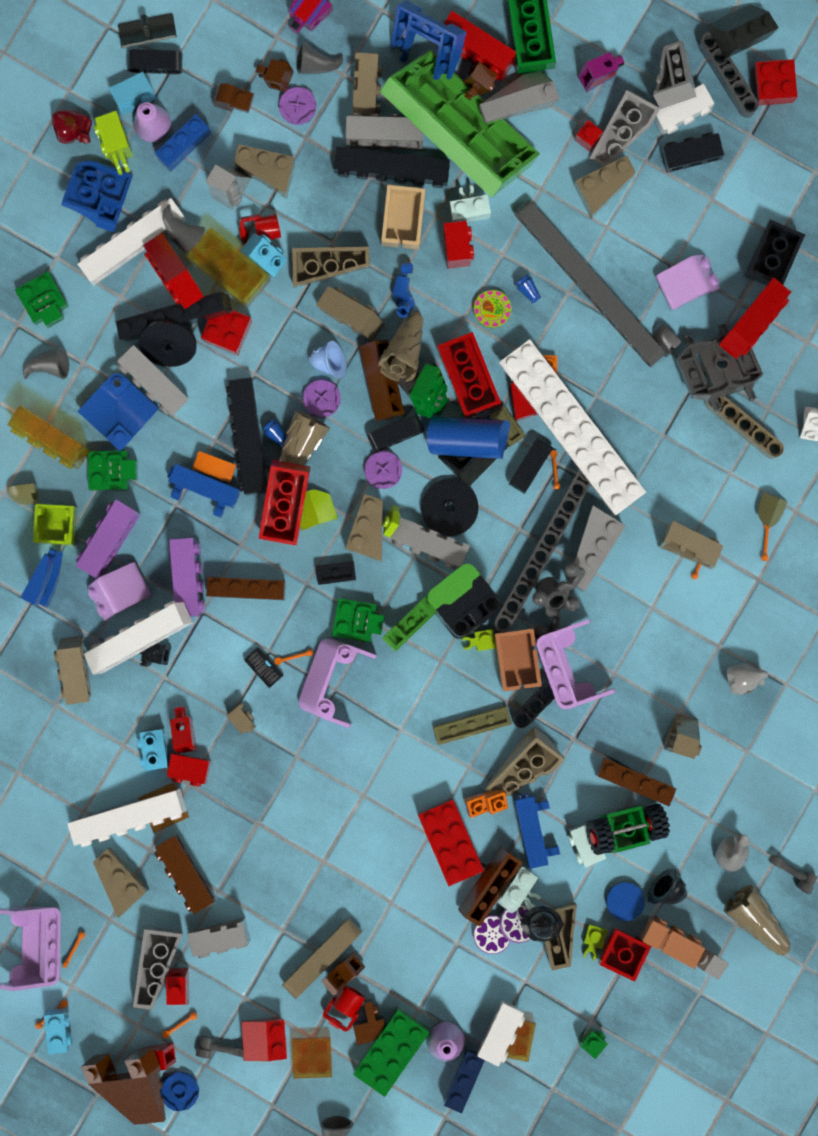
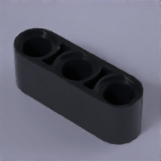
[127,49,183,74]
[366,414,425,453]
[509,437,553,494]
[512,683,555,728]

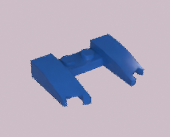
[390,1,467,80]
[20,548,63,607]

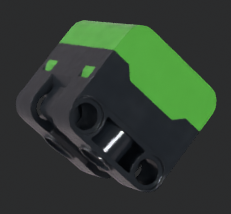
[427,564,501,639]

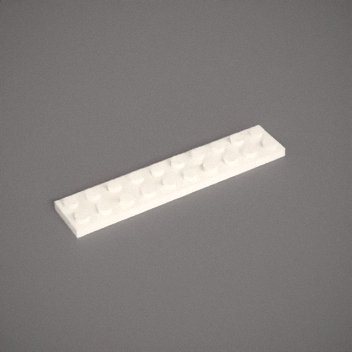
[499,339,646,516]

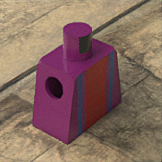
[289,0,333,34]
[578,52,624,92]

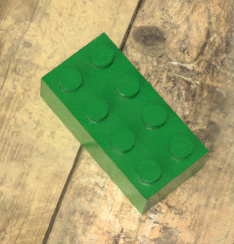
[506,0,556,74]
[353,1007,430,1097]

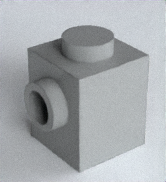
[697,948,729,980]

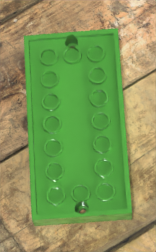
[380,50,540,198]

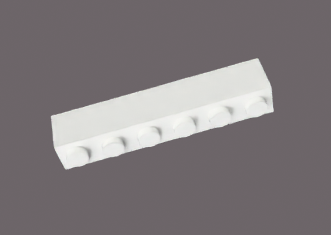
[78,198,186,286]
[84,601,193,675]
[67,789,187,847]

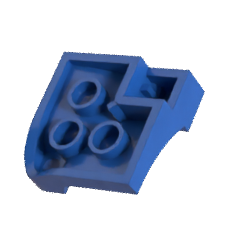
[61,161,133,233]
[77,373,159,451]

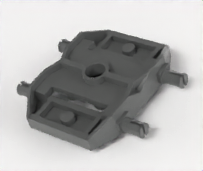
[676,323,763,412]

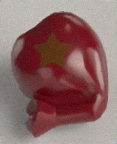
[52,109,92,144]

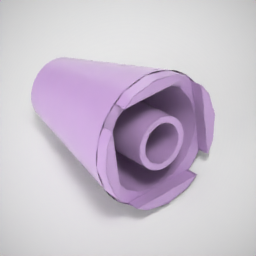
[133,102,171,142]
[427,1022,466,1061]

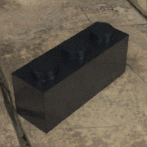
[661,132,724,173]

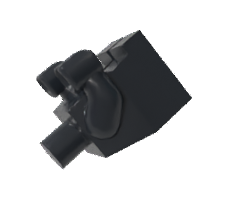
[139,644,171,667]

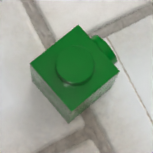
[579,1028,608,1059]

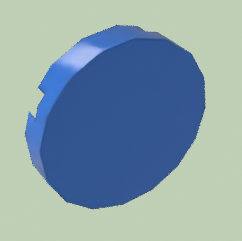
[606,882,645,921]
[161,1071,199,1111]

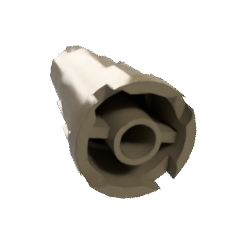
[378,311,424,382]
[279,411,330,465]
[724,885,791,956]

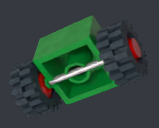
[586,804,670,855]

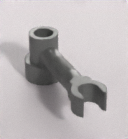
[769,856,818,895]
[196,1036,243,1059]

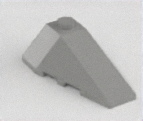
[479,71,560,124]
[590,89,660,166]

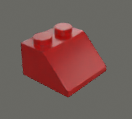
[241,1017,287,1062]

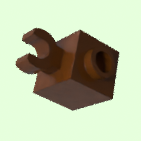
[255,59,294,92]
[463,62,497,100]

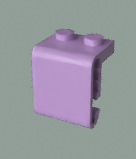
[655,254,720,311]
[87,562,152,621]

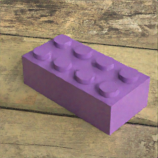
[76,500,141,578]
[169,538,205,617]

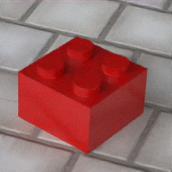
[753,59,797,106]
[443,221,474,269]
[201,310,253,356]
[598,927,652,982]

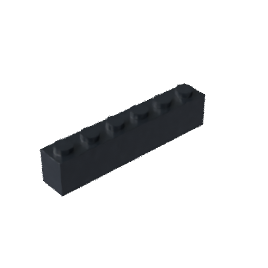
[334,146,450,188]
[115,292,233,342]
[226,378,267,496]

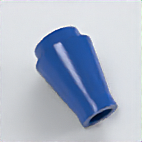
[515,274,541,304]
[262,419,287,448]

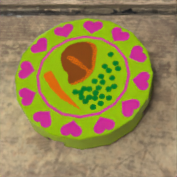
[473,290,512,329]

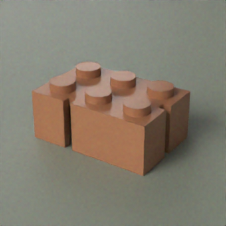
[494,629,542,692]
[638,915,705,969]

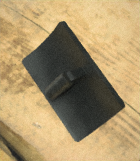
[118,14,177,48]

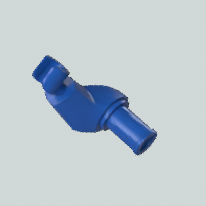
[392,263,415,318]

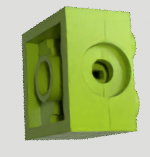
[93,111,134,175]

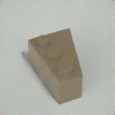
[234,144,295,199]
[93,847,149,918]

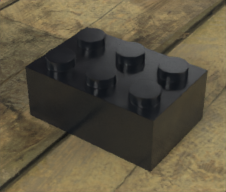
[744,219,805,286]

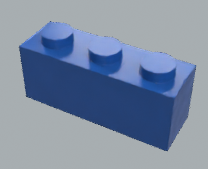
[155,114,211,172]

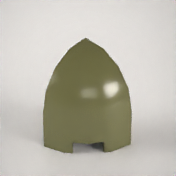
[7,483,39,505]
[758,493,788,527]

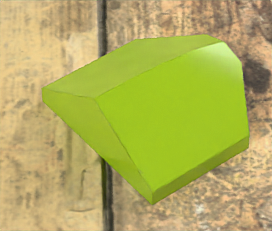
[301,489,338,531]

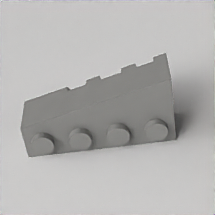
[206,165,252,210]
[116,344,189,415]
[567,506,625,592]
[390,517,470,570]
[133,926,183,1010]

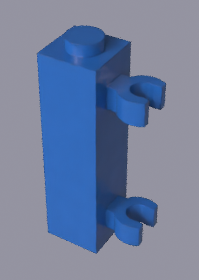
[167,464,241,518]
[514,793,560,869]

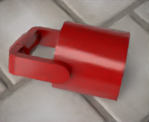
[239,213,282,245]
[323,985,366,1032]

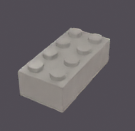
[346,113,423,150]

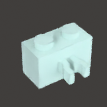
[449,185,491,222]
[497,867,541,913]

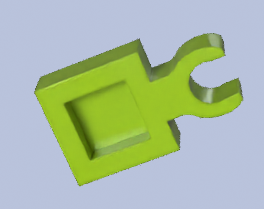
[382,505,400,538]
[462,629,496,651]
[583,924,608,961]

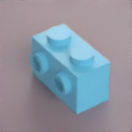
[109,72,156,115]
[240,233,287,278]
[137,729,169,771]
[44,1008,72,1054]

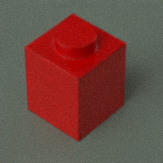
[575,120,603,152]

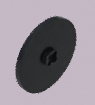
[139,320,197,367]
[421,479,479,536]

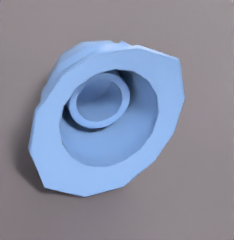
[308,340,346,379]

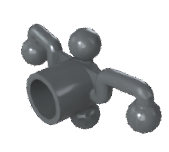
[532,562,585,639]

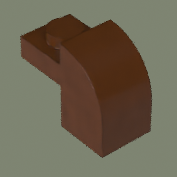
[213,83,254,113]
[321,952,365,996]
[353,999,384,1045]

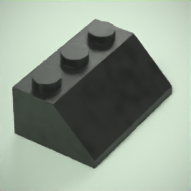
[707,5,779,59]
[438,416,509,487]

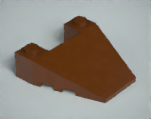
[81,1048,166,1125]

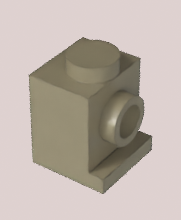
[227,703,256,734]

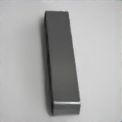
[699,32,759,118]

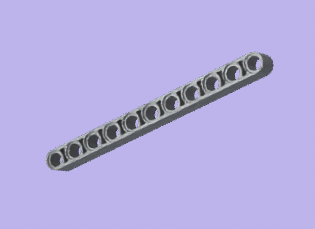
[514,200,665,367]
[494,470,591,632]

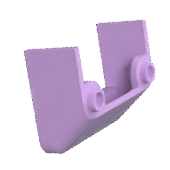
[537,619,616,709]
[299,638,377,728]
[0,907,61,991]

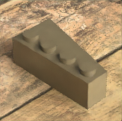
[292,247,370,288]

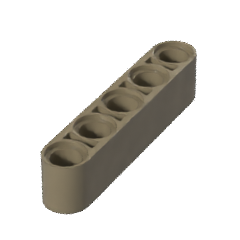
[705,396,784,459]
[282,918,362,999]

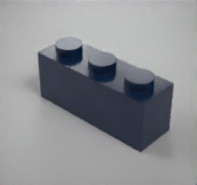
[444,1048,485,1114]

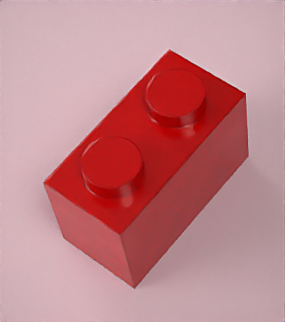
[167,753,211,787]

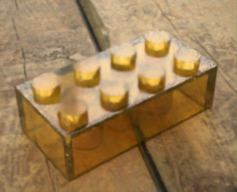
[186,227,271,309]
[7,405,91,470]

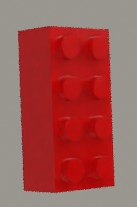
[443,11,516,81]
[143,233,204,309]
[719,278,791,359]
[437,332,501,418]
[258,460,311,546]
[418,798,484,887]

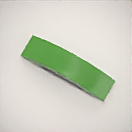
[382,594,435,652]

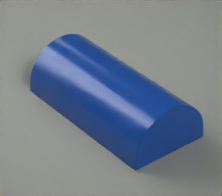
[427,416,511,459]

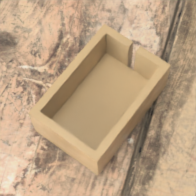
[381,185,426,250]

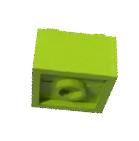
[33,504,77,546]

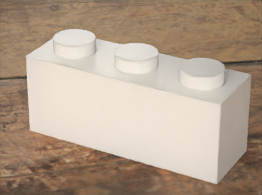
[654,84,714,135]
[477,1000,525,1067]

